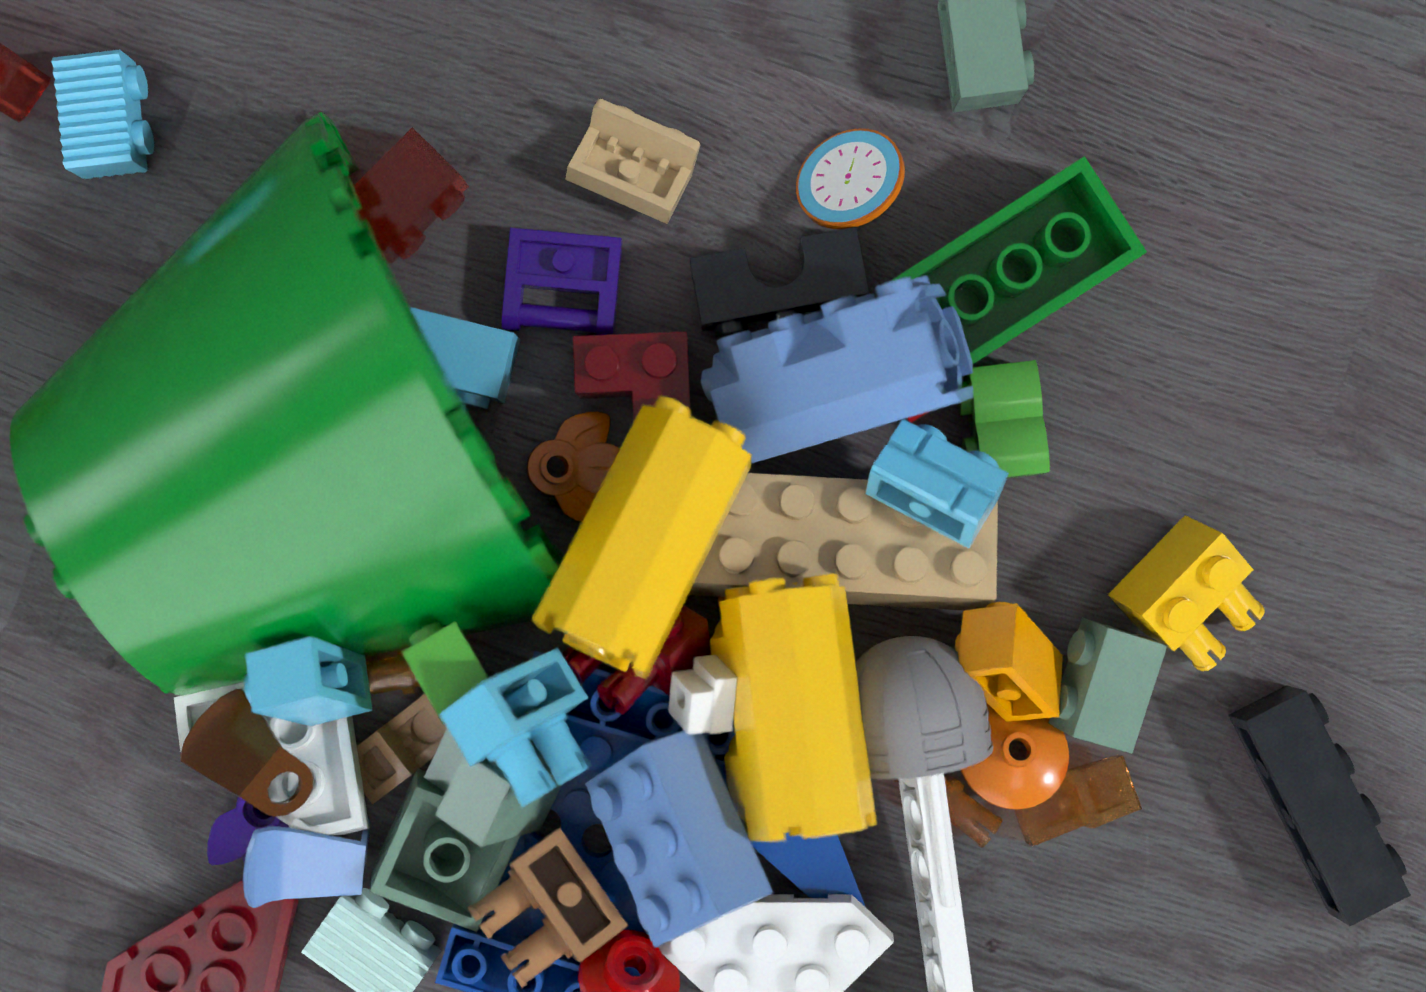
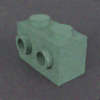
[937,0,1034,112]
[1048,617,1167,754]

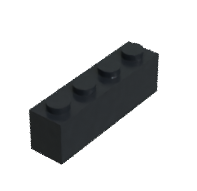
[1228,685,1411,926]

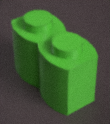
[956,360,1050,478]

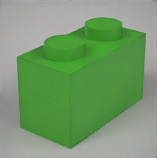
[402,621,488,725]

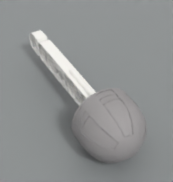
[855,636,993,992]

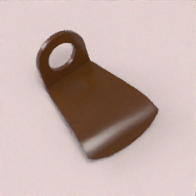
[180,689,313,816]

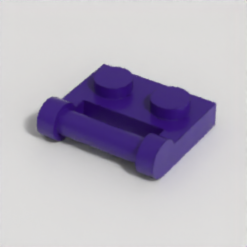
[502,228,623,335]

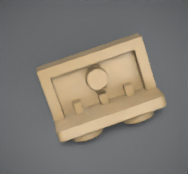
[565,99,700,224]

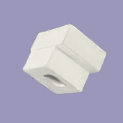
[668,655,737,735]

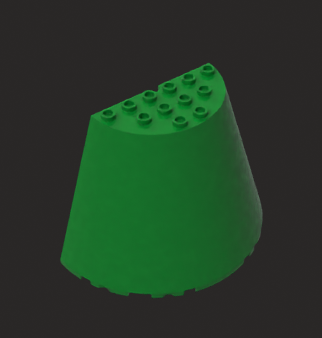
[10,112,566,696]

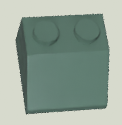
[370,768,520,932]

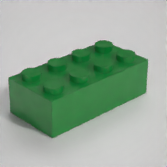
[891,156,1147,365]

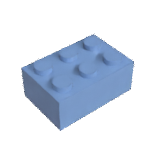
[585,731,773,948]

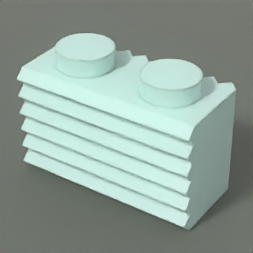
[301,888,441,992]

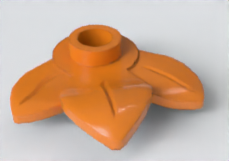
[526,412,620,522]

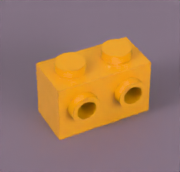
[955,602,1063,722]

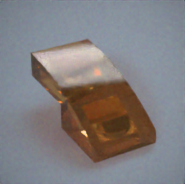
[1014,755,1142,846]

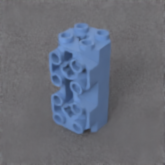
[701,276,973,463]

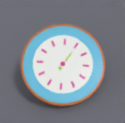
[796,129,905,229]

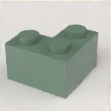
[424,728,562,847]

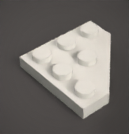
[174,682,369,836]
[650,894,894,992]

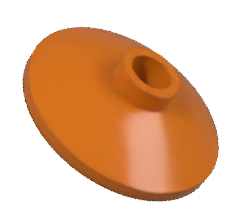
[960,703,1069,810]

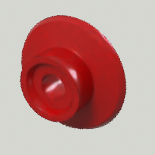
[578,930,680,992]

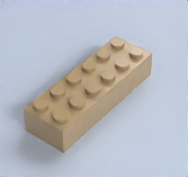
[688,473,998,610]

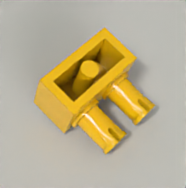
[1108,515,1265,671]

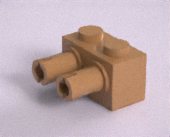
[467,828,628,988]

